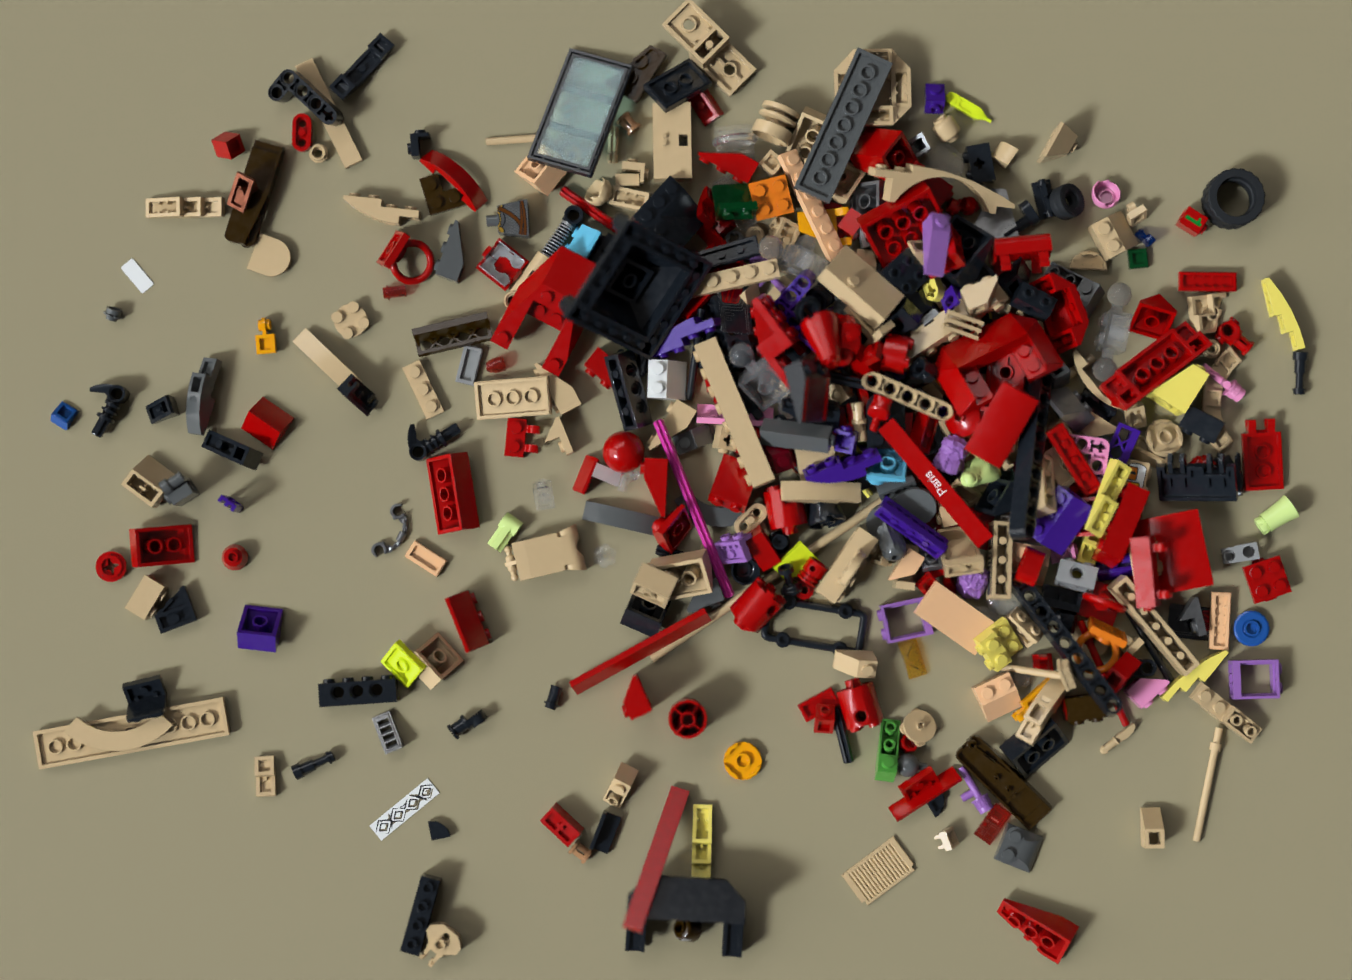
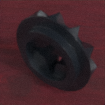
[793,295,822,325]

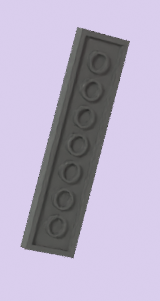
[794,47,893,204]

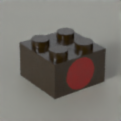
[1061,692,1108,725]

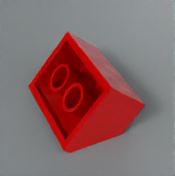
[445,590,492,653]
[621,673,653,720]

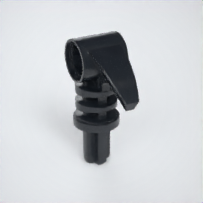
[90,384,129,438]
[407,423,461,461]

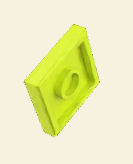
[380,639,427,688]

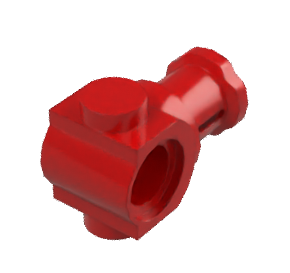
[1214,317,1255,356]

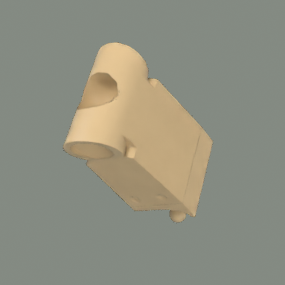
[504,524,587,581]

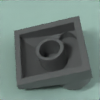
[993,822,1044,873]

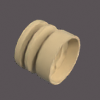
[751,100,800,147]

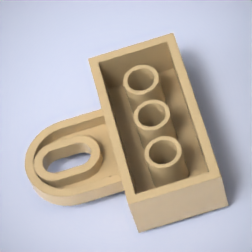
[814,527,879,604]

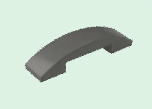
[582,501,660,536]

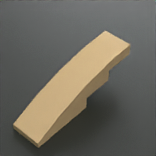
[609,185,651,212]
[146,197,225,219]
[293,328,362,386]
[781,481,861,504]

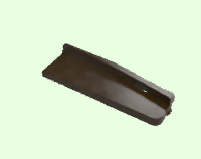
[225,140,286,248]
[956,735,1052,830]

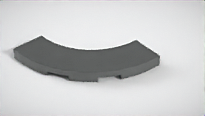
[674,495,747,527]

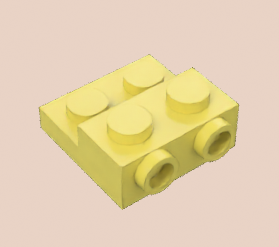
[973,616,1023,672]

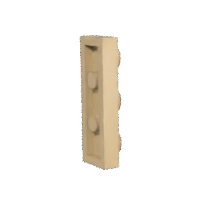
[402,360,445,420]

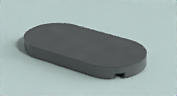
[866,487,937,538]

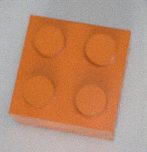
[748,174,794,221]

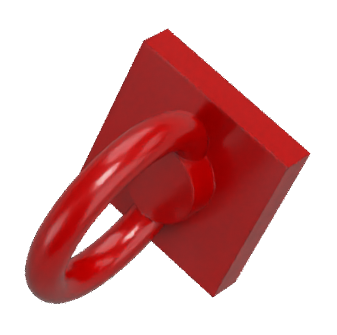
[376,230,435,285]
[1077,580,1127,626]

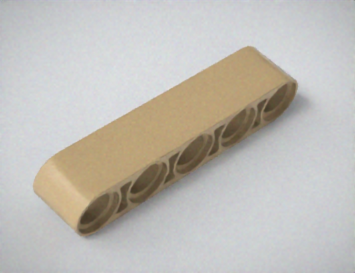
[861,372,953,420]

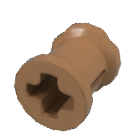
[616,111,641,136]
[568,839,594,864]

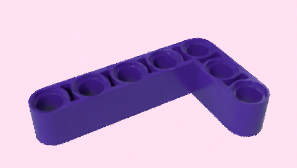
[774,269,844,370]

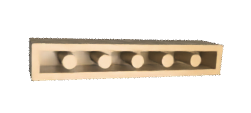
[1106,575,1200,676]

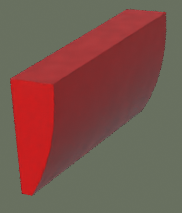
[964,381,1040,469]

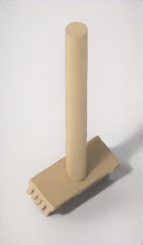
[1000,659,1077,691]

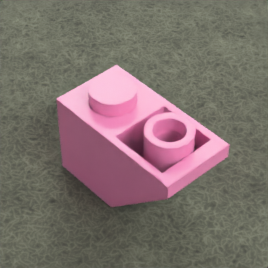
[1123,678,1170,709]

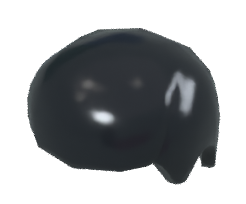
[731,558,761,585]

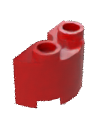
[881,333,914,374]

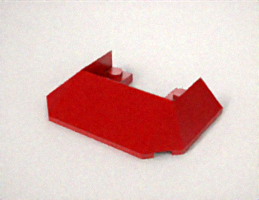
[935,313,1064,418]

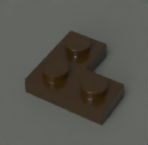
[419,173,467,216]

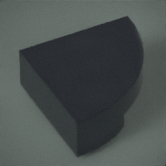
[927,793,945,818]
[428,821,451,841]

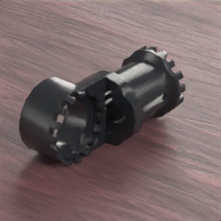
[447,709,488,740]

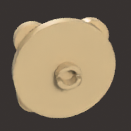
[331,301,370,339]
[899,708,937,747]

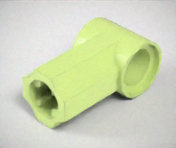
[488,512,523,553]

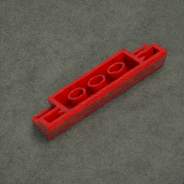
[1099,321,1213,411]

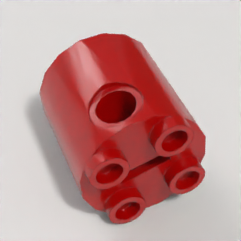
[763,485,808,536]
[730,576,787,633]
[836,678,884,733]
[668,698,707,739]

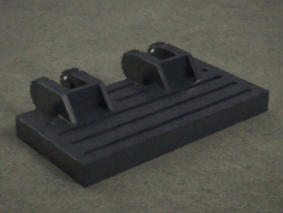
[1156,453,1238,501]

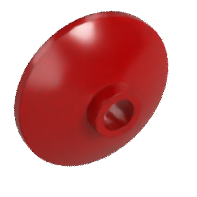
[945,403,981,437]

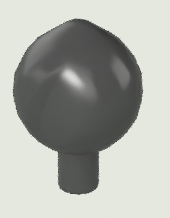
[897,754,928,777]

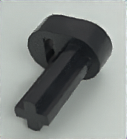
[1001,200,1041,237]

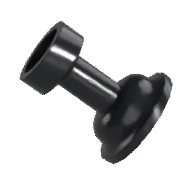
[769,531,790,554]
[778,563,803,596]

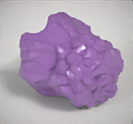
[932,434,969,477]
[955,569,989,600]

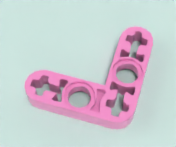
[1070,433,1110,494]

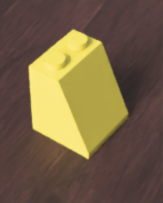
[1146,364,1210,416]

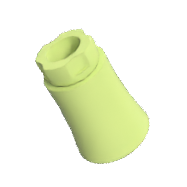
[1254,495,1299,535]

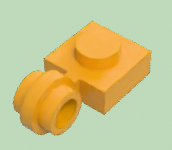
[255,317,277,355]

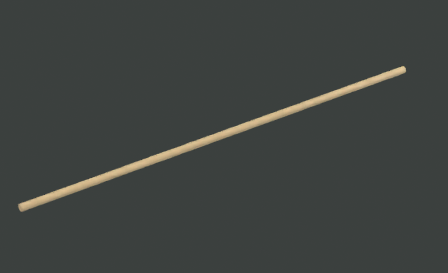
[649,354,1096,662]

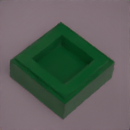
[1127,248,1149,270]

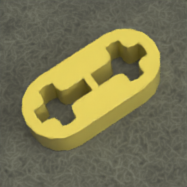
[922,277,944,302]

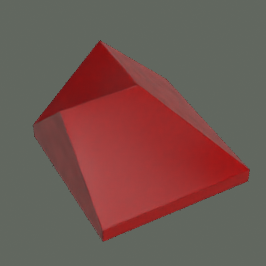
[1127,294,1177,339]

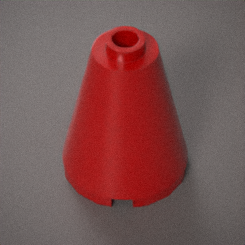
[800,311,841,367]

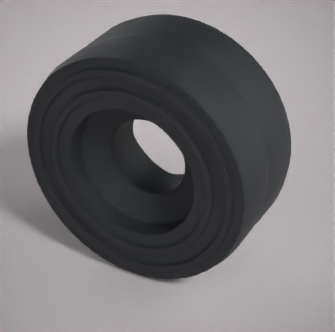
[1049,183,1085,220]

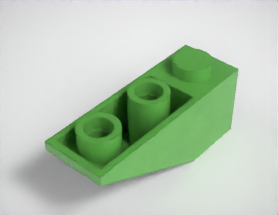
[874,718,901,782]

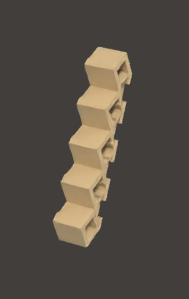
[904,284,1009,372]

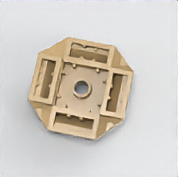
[834,48,912,127]

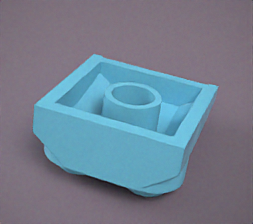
[866,448,908,485]

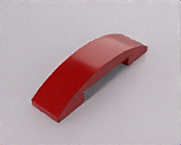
[419,150,487,212]

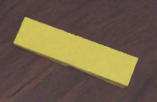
[1084,458,1132,538]

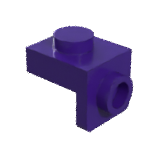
[924,83,945,114]
[834,425,859,455]

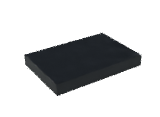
[643,58,712,113]

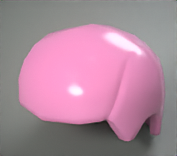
[1091,180,1121,209]

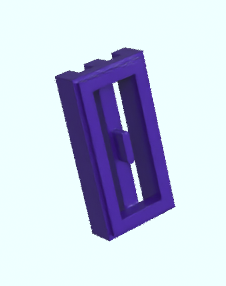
[217,495,244,513]

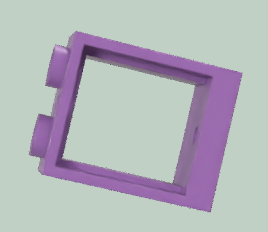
[877,596,934,644]
[1228,659,1283,699]

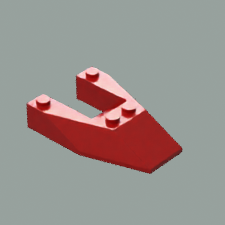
[490,245,597,377]

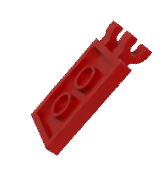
[1241,418,1284,491]

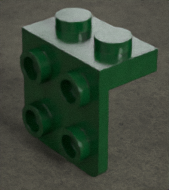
[711,184,758,221]

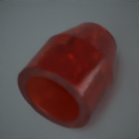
[486,356,506,373]

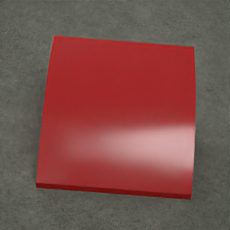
[1126,508,1214,593]

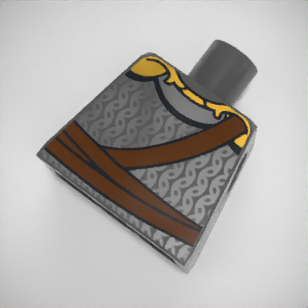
[486,199,530,239]

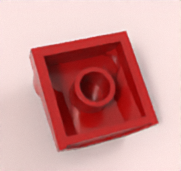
[652,504,694,554]

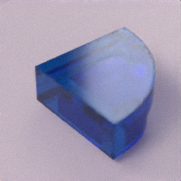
[1134,229,1156,248]

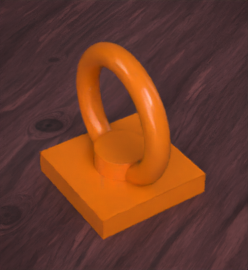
[1073,616,1128,674]

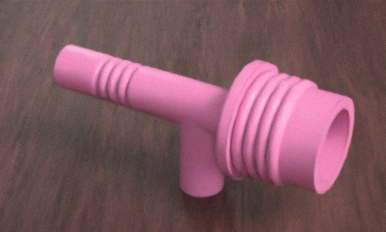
[1202,363,1246,402]

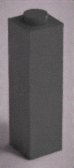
[760,418,836,453]

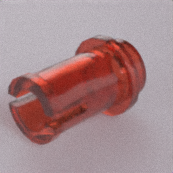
[383,284,407,300]

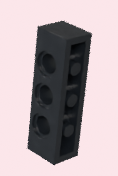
[707,295,756,373]
[604,350,653,431]
[318,675,399,707]
[400,873,442,956]

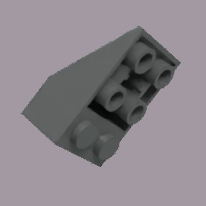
[1043,262,1105,319]

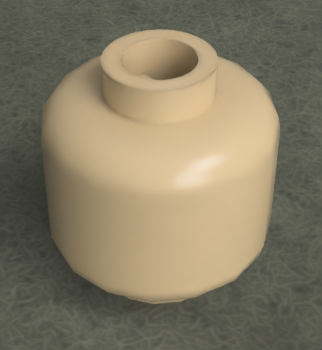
[932,114,961,143]

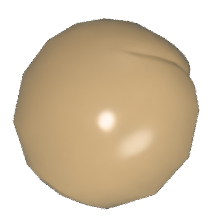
[585,178,613,206]

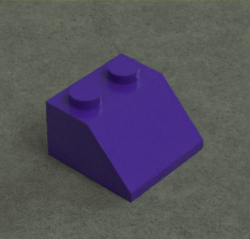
[237,605,283,652]

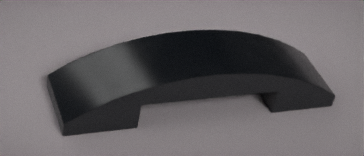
[329,33,395,100]

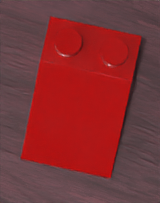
[640,458,668,518]
[129,524,195,567]

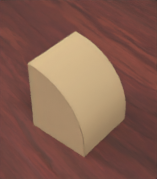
[992,142,1019,169]

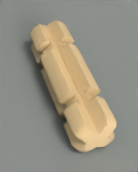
[607,126,619,164]

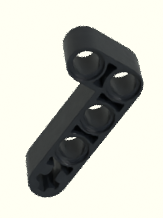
[268,69,344,126]

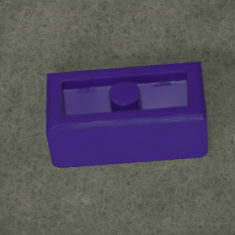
[1096,553,1133,581]

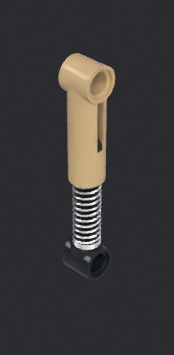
[504,205,584,308]

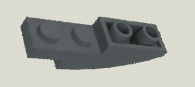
[186,357,222,436]

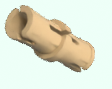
[851,402,867,442]

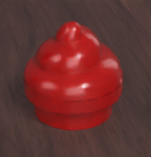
[960,196,980,215]

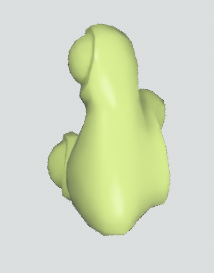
[960,453,1002,488]

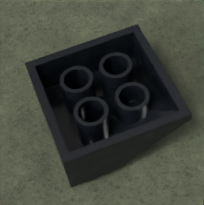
[631,176,703,247]
[942,214,995,289]

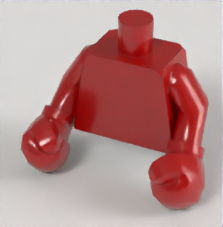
[814,310,862,372]

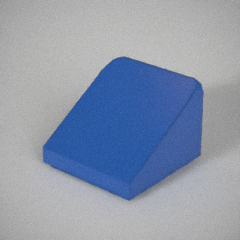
[51,401,78,430]

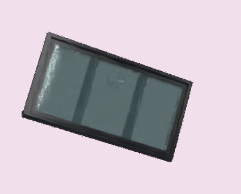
[527,48,634,178]

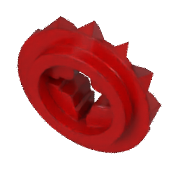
[96,551,127,582]

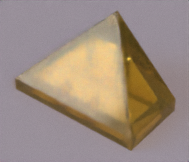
[897,638,927,680]

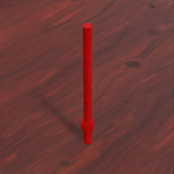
[1076,619,1130,727]

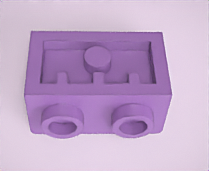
[714,532,752,564]

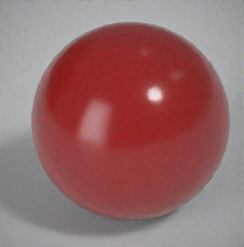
[603,431,645,473]

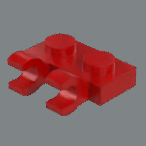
[504,418,540,458]

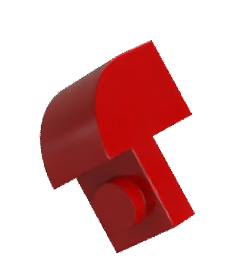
[851,341,884,379]

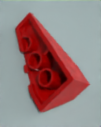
[997,898,1079,964]

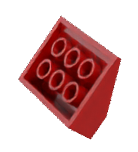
[856,181,942,269]

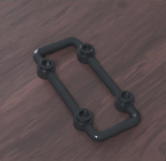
[761,596,868,654]

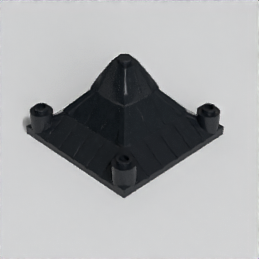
[559,212,713,360]

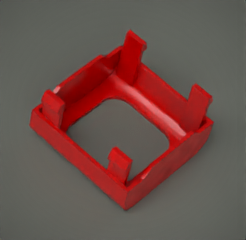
[988,233,1052,277]

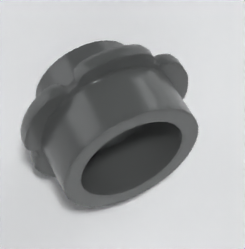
[103,306,122,322]

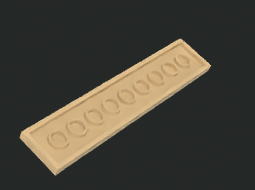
[33,697,231,770]

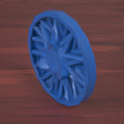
[1233,610,1269,646]

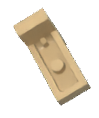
[844,306,896,347]

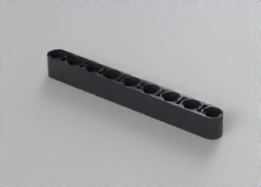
[1008,374,1052,540]
[1011,571,1123,717]

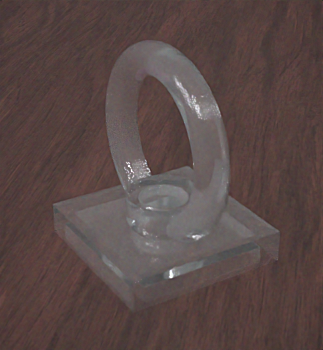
[712,124,758,160]

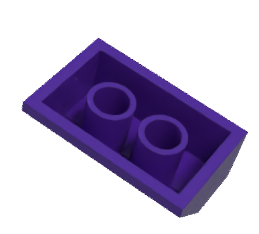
[1033,485,1092,556]

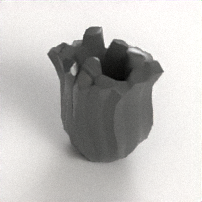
[874,522,906,561]

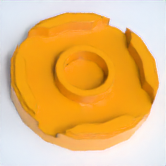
[723,741,762,780]

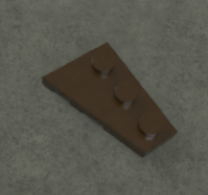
[604,45,667,104]

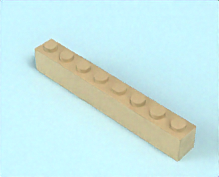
[692,337,775,489]

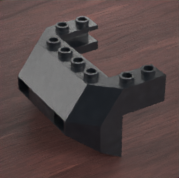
[625,875,746,958]

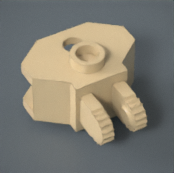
[419,922,463,967]

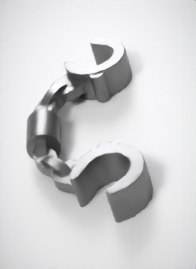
[371,504,407,557]

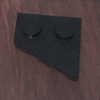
[154,585,198,634]

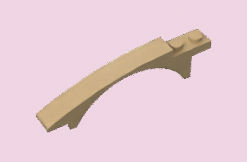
[868,163,1015,214]

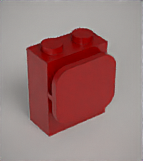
[708,453,753,513]

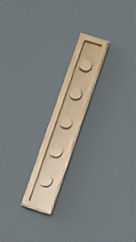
[295,58,363,169]

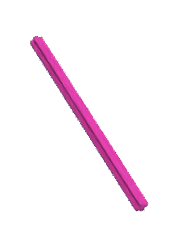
[653,419,734,598]

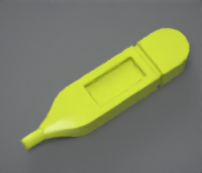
[945,92,992,123]

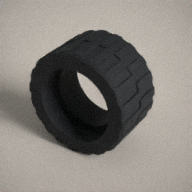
[1201,168,1265,230]

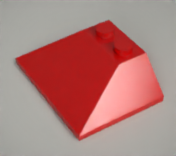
[1029,272,1089,354]

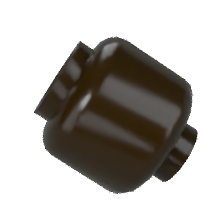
[673,920,702,942]

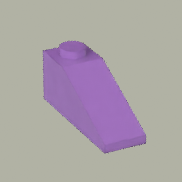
[922,212,950,278]

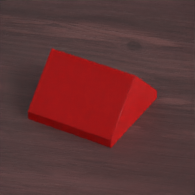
[241,397,295,450]

